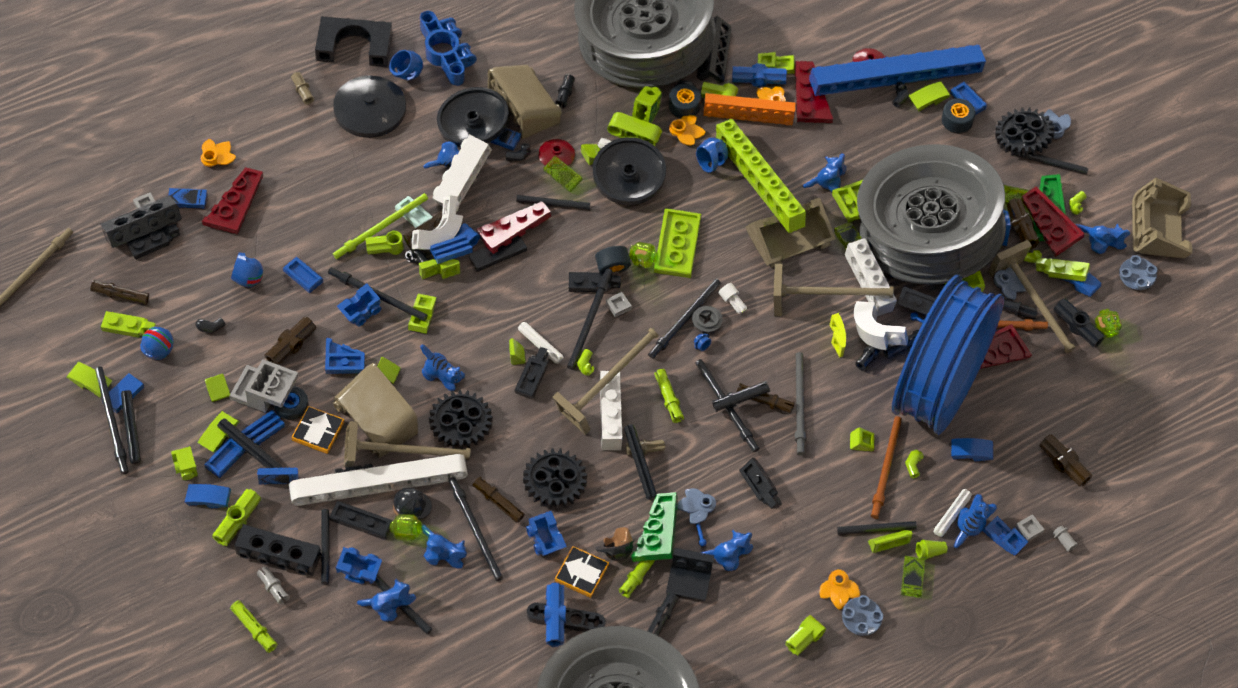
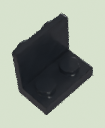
[666,548,714,602]

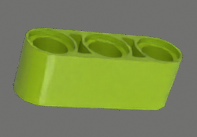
[607,112,662,146]

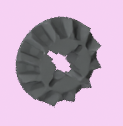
[692,306,723,334]

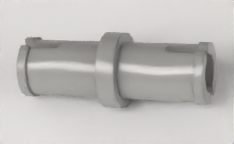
[257,566,290,605]

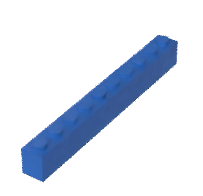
[809,45,986,96]

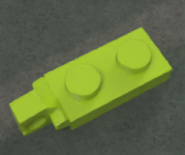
[1036,258,1090,282]
[101,311,156,338]

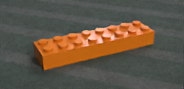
[703,93,795,125]

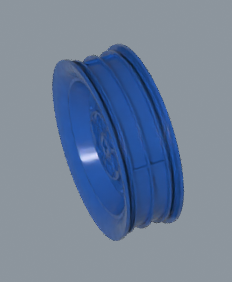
[891,275,1004,435]

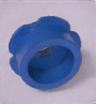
[694,334,711,351]

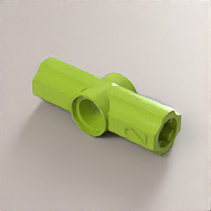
[212,489,261,546]

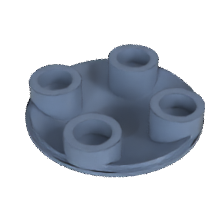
[1119,255,1157,290]
[842,595,883,636]

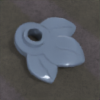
[1044,109,1071,139]
[994,267,1026,300]
[677,488,716,524]

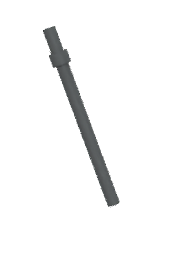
[795,352,806,456]

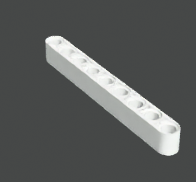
[289,454,468,506]

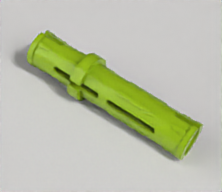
[654,369,684,423]
[619,560,655,598]
[230,600,278,653]

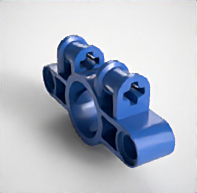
[420,11,477,86]

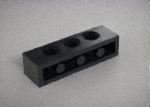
[100,195,182,248]
[235,524,321,576]

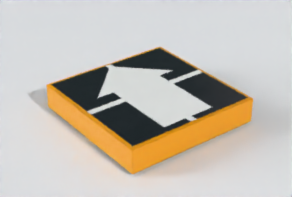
[291,406,344,454]
[555,546,609,598]

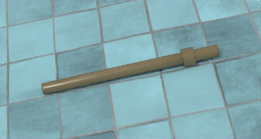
[0,228,73,306]

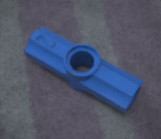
[732,63,787,87]
[545,583,566,647]

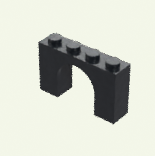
[315,16,393,67]

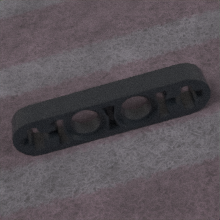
[527,602,606,632]

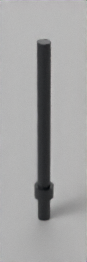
[328,267,428,321]
[567,268,613,370]
[648,279,721,359]
[695,359,760,453]
[95,367,129,474]
[448,477,503,581]

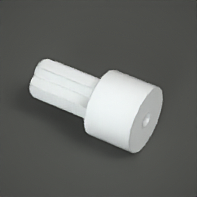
[718,283,747,314]

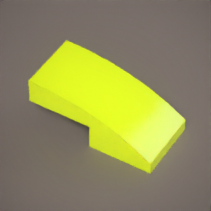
[830,313,846,357]

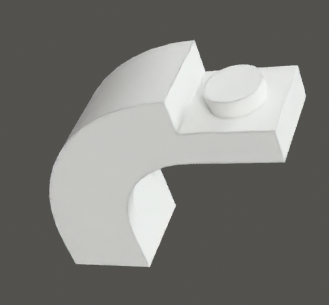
[411,195,463,250]
[854,301,908,350]

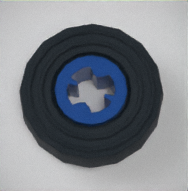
[274,386,309,420]

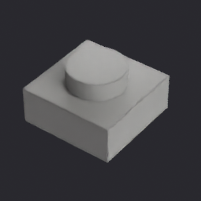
[133,193,155,209]
[605,292,632,317]
[1016,514,1045,542]

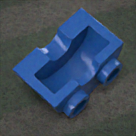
[337,284,381,327]
[526,511,567,556]
[336,547,382,584]

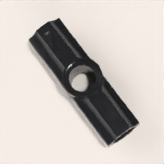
[1053,298,1106,348]

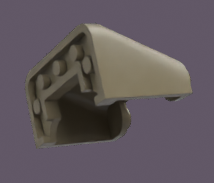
[488,65,562,139]
[1132,178,1192,258]
[745,198,836,268]
[333,363,418,458]

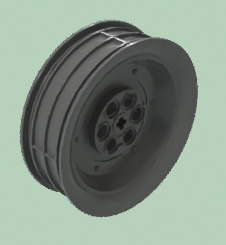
[574,0,716,88]
[857,144,1006,284]
[537,626,699,688]

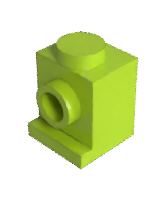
[171,446,198,480]

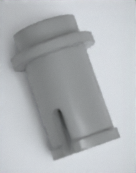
[1053,525,1078,552]

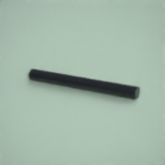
[1016,153,1088,175]
[516,195,590,210]
[321,509,329,585]
[837,521,917,535]
[374,575,433,635]

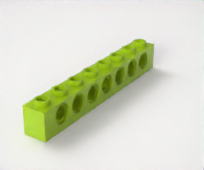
[716,119,806,233]

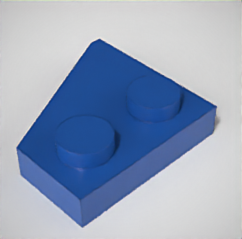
[325,338,365,374]

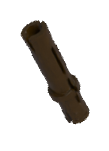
[90,280,150,305]
[736,383,795,414]
[472,476,525,523]

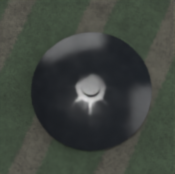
[333,75,406,138]
[437,87,510,147]
[593,137,666,205]

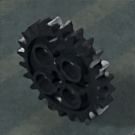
[995,107,1054,157]
[429,390,493,449]
[523,448,587,509]

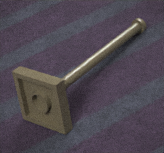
[988,240,1076,353]
[773,264,893,316]
[552,328,659,435]
[343,421,470,467]

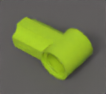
[701,82,738,98]
[366,231,404,255]
[785,615,826,655]

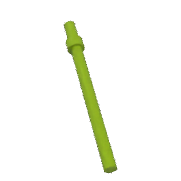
[332,193,428,259]

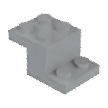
[230,359,299,413]

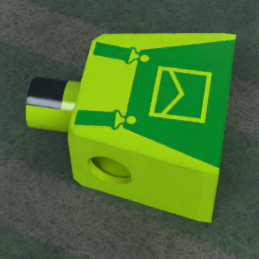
[632,86,662,123]

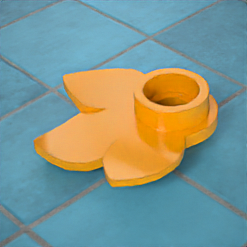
[757,86,786,102]
[669,115,705,146]
[201,139,236,167]
[819,570,860,610]

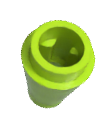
[916,540,947,560]

